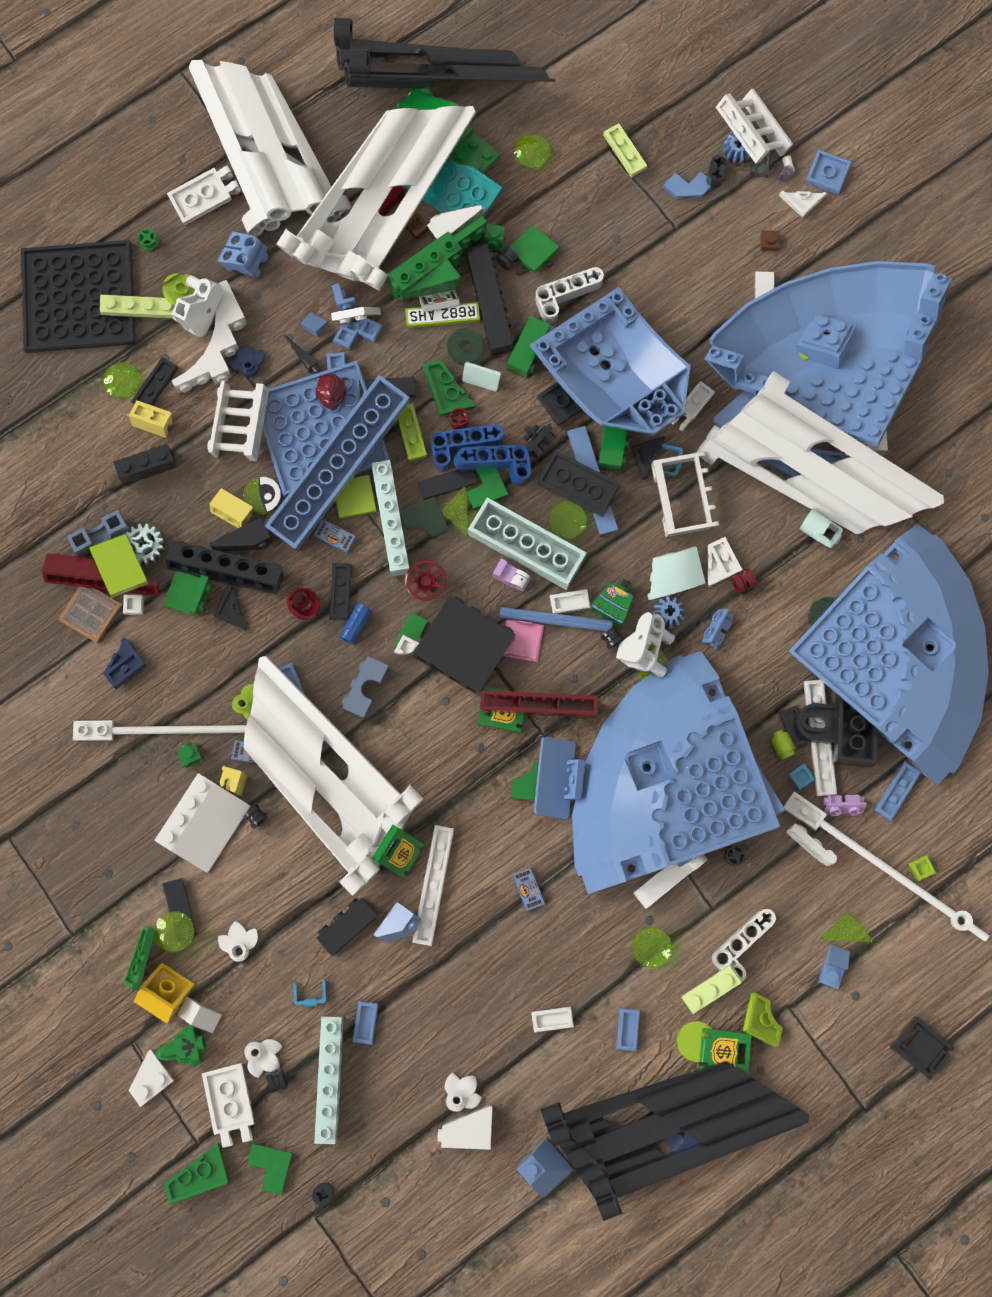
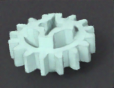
[126,524,165,565]

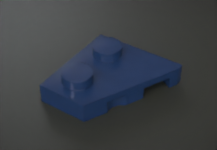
[103,637,147,690]

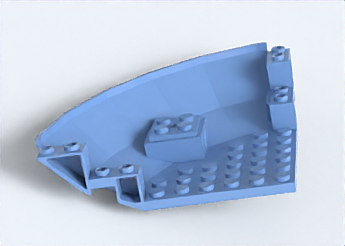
[704,261,952,447]
[789,524,989,785]
[572,651,780,894]

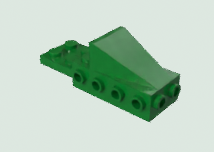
[396,88,500,174]
[389,216,487,303]

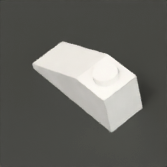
[427,205,486,239]

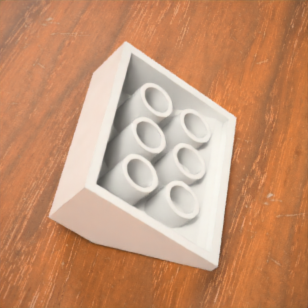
[154,773,251,873]

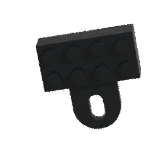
[796,693,878,768]

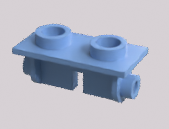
[702,609,734,649]

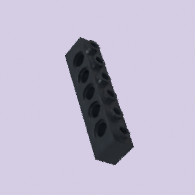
[165,540,284,595]

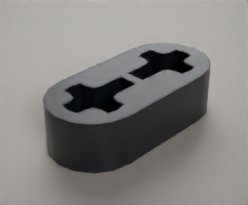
[706,155,727,188]

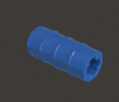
[339,603,372,645]

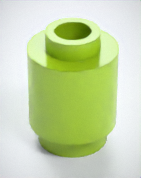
[770,729,796,760]

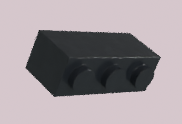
[113,444,177,485]
[316,898,378,956]

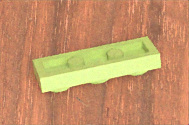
[603,124,647,178]
[681,964,743,1014]

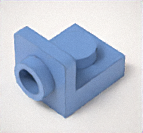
[332,283,356,311]

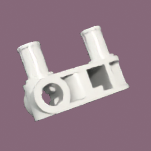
[172,275,223,337]
[616,612,675,678]

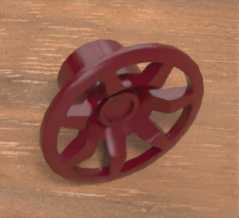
[405,560,447,601]

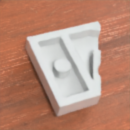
[707,537,742,587]
[129,1049,175,1107]

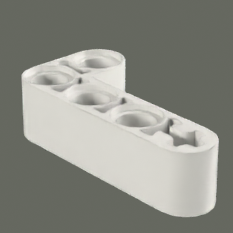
[535,267,604,324]
[633,855,708,909]
[712,909,776,981]

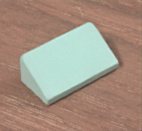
[462,362,501,391]

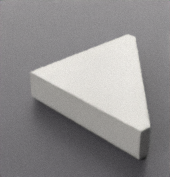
[779,191,827,218]

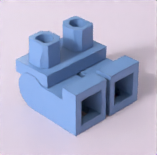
[217,231,269,278]

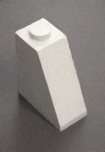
[438,1105,492,1150]

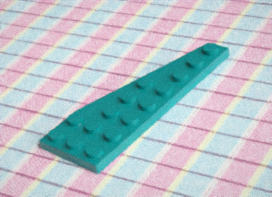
[366,138,503,221]

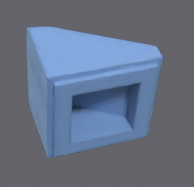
[301,313,327,337]

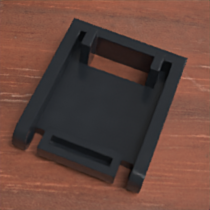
[890,1016,954,1080]

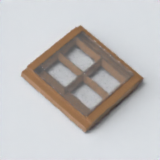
[59,587,122,644]

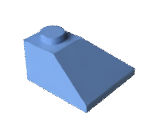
[516,1138,574,1198]

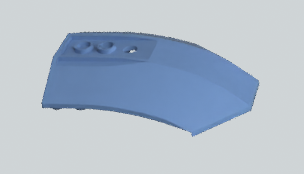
[530,287,691,435]

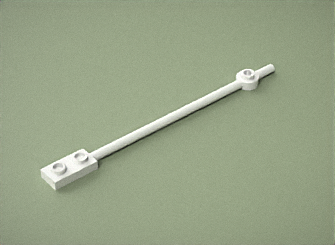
[73,721,246,741]
[783,792,989,941]

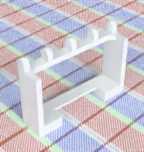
[651,452,720,537]

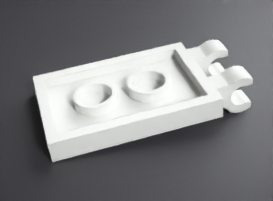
[167,166,241,226]
[202,1063,255,1148]

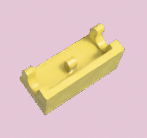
[129,401,172,438]
[209,488,253,528]
[220,766,248,796]

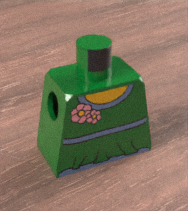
[590,578,633,627]

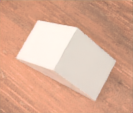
[177,997,222,1033]

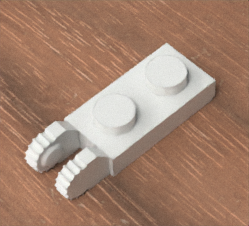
[671,381,715,432]
[786,823,837,866]

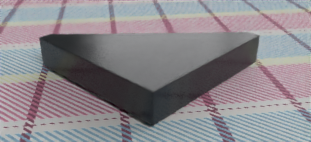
[631,436,665,480]
[213,585,247,631]

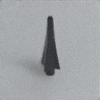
[283,335,321,374]

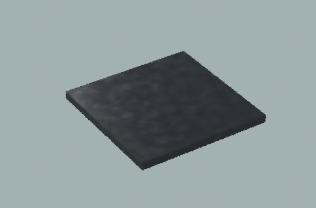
[21,240,135,353]

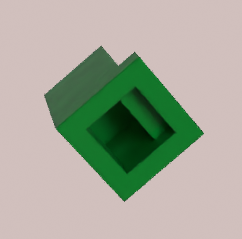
[484,223,505,253]
[177,743,205,769]

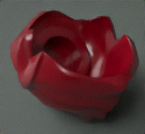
[315,373,347,411]
[287,588,320,620]

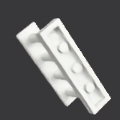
[716,89,793,163]
[208,381,269,461]

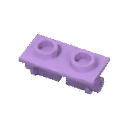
[823,795,866,816]

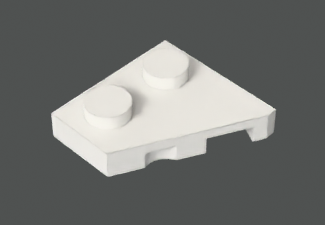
[331,307,381,324]

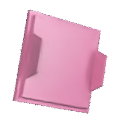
[503,619,544,662]

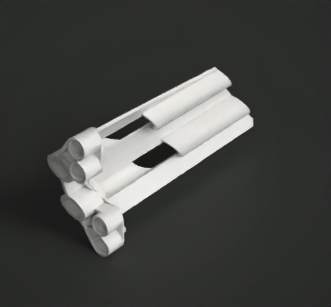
[189,60,352,237]
[276,106,476,291]
[696,371,944,534]
[244,656,424,896]

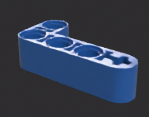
[431,424,503,472]
[454,445,531,485]

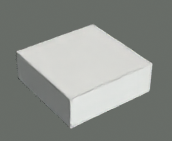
[123,595,144,615]

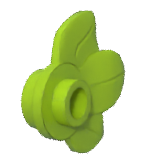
[232,684,254,720]

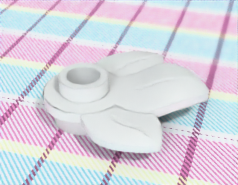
[218,921,258,962]
[244,1039,282,1078]
[445,1073,482,1112]

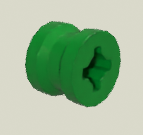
[138,229,159,252]

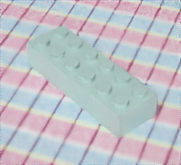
[468,498,586,590]

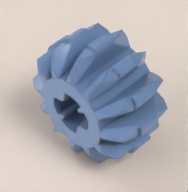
[723,133,750,164]
[653,596,686,629]

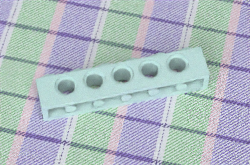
[371,460,409,577]
[314,1016,344,1144]

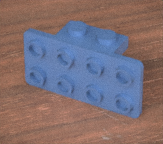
[534,737,585,819]

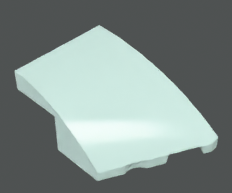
[648,547,705,600]

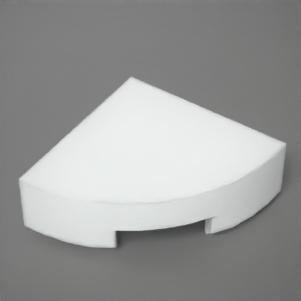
[394,635,419,655]

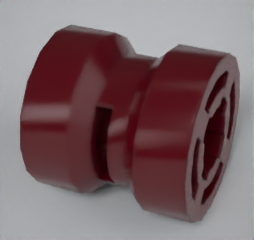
[450,408,469,430]
[731,569,757,594]

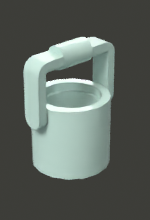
[799,509,843,548]

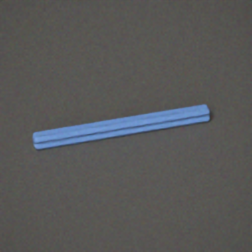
[499,607,613,631]

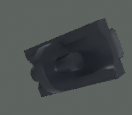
[523,424,556,458]

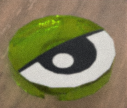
[243,477,281,514]

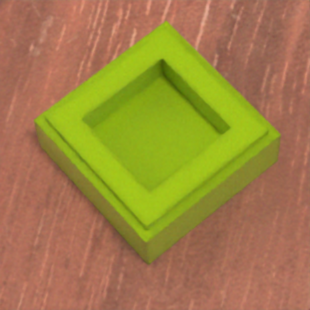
[908,855,936,881]

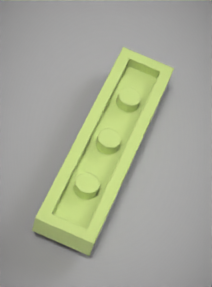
[100,295,175,318]

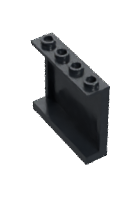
[413,596,516,696]

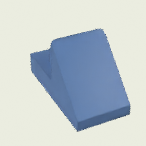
[818,944,850,989]

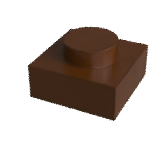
[405,212,429,239]
[761,230,780,251]

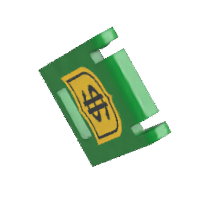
[477,686,526,734]
[371,824,425,879]
[699,1028,751,1075]

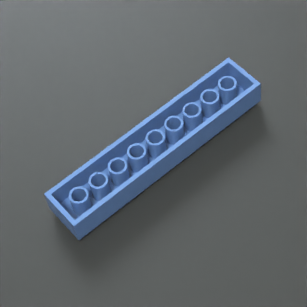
[265,375,410,551]

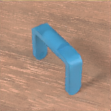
[662,444,683,477]
[293,980,327,1007]

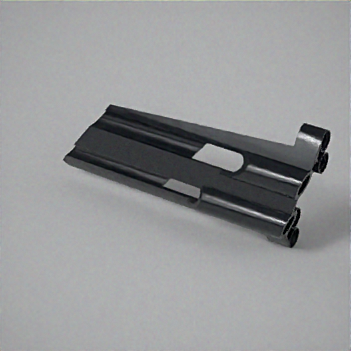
[334,18,555,89]
[540,1061,809,1221]

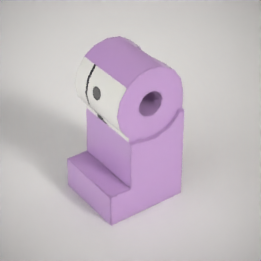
[493,558,531,591]

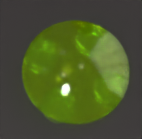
[515,135,550,169]
[103,362,140,398]
[549,500,587,538]
[154,911,195,952]
[632,927,672,968]

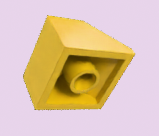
[134,963,195,1023]

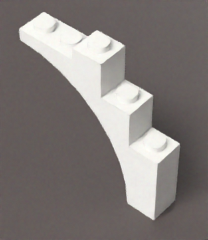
[172,280,247,393]

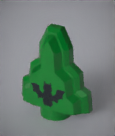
[156,1025,206,1066]

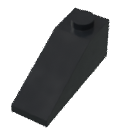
[209,518,273,551]

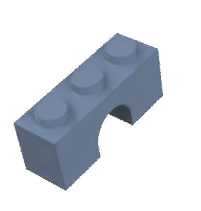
[66,510,131,557]
[342,656,390,720]

